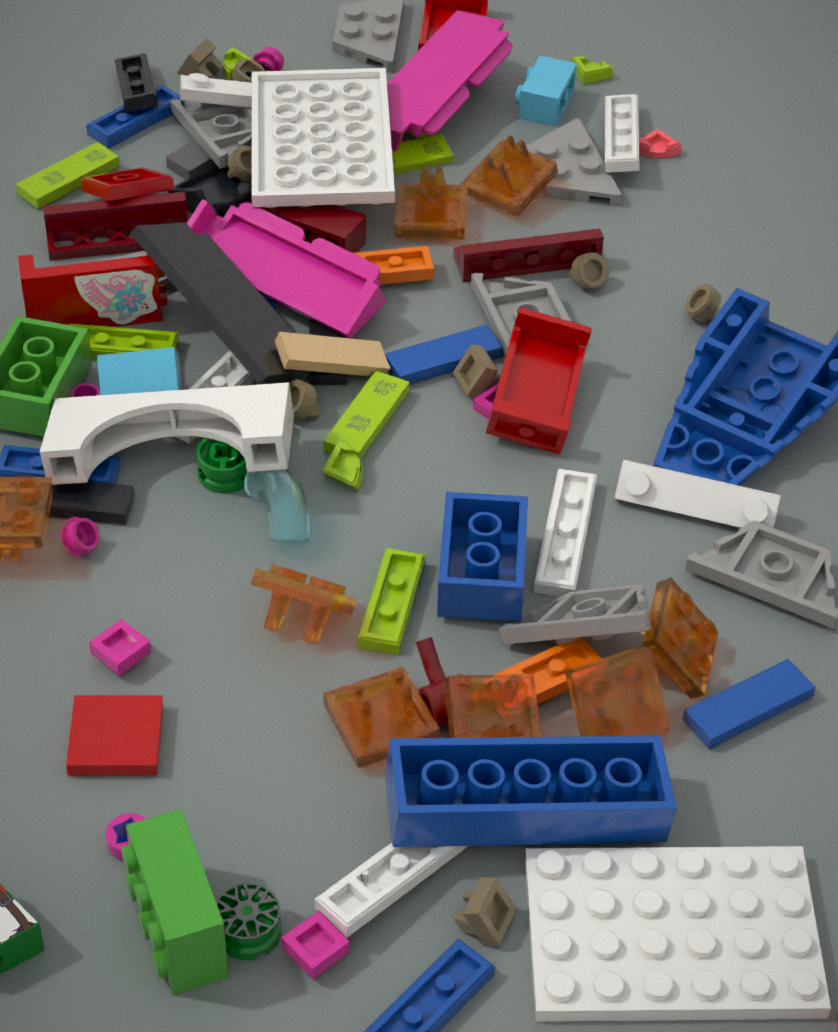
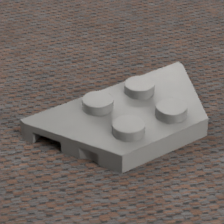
[332,0,404,72]
[170,100,252,169]
[525,118,622,206]
[471,273,571,356]
[685,521,838,629]
[499,584,651,644]

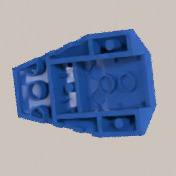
[653,287,838,486]

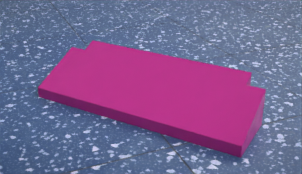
[387,10,513,152]
[187,199,388,339]

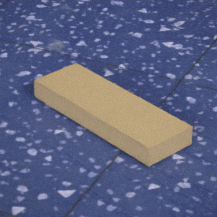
[275,332,390,376]

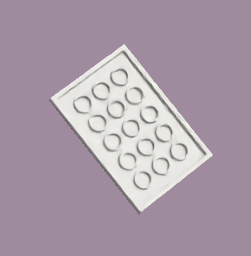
[252,68,395,208]
[525,846,831,1022]

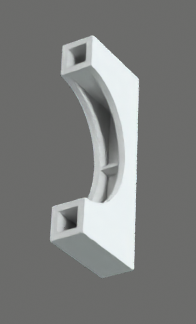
[40,382,294,485]

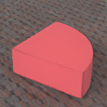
[639,129,682,158]

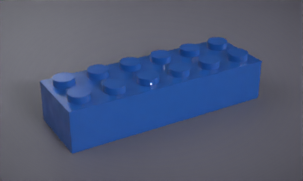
[385,735,677,847]

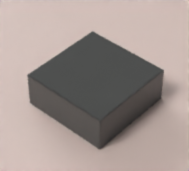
[166,142,215,180]

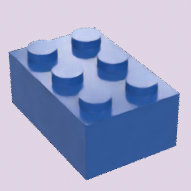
[437,492,528,622]

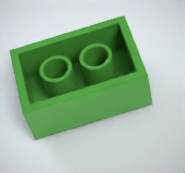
[0,316,92,437]
[121,809,229,995]

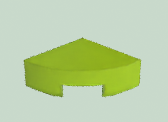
[222,47,253,81]
[570,56,613,84]
[321,438,363,491]

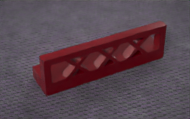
[43,192,188,261]
[453,228,604,282]

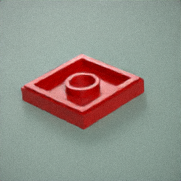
[81,167,174,201]
[66,695,164,775]

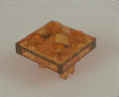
[461,135,558,217]
[394,167,467,240]
[0,477,54,561]
[251,564,357,644]
[632,577,719,699]
[565,645,671,736]
[323,667,440,768]
[444,674,541,738]

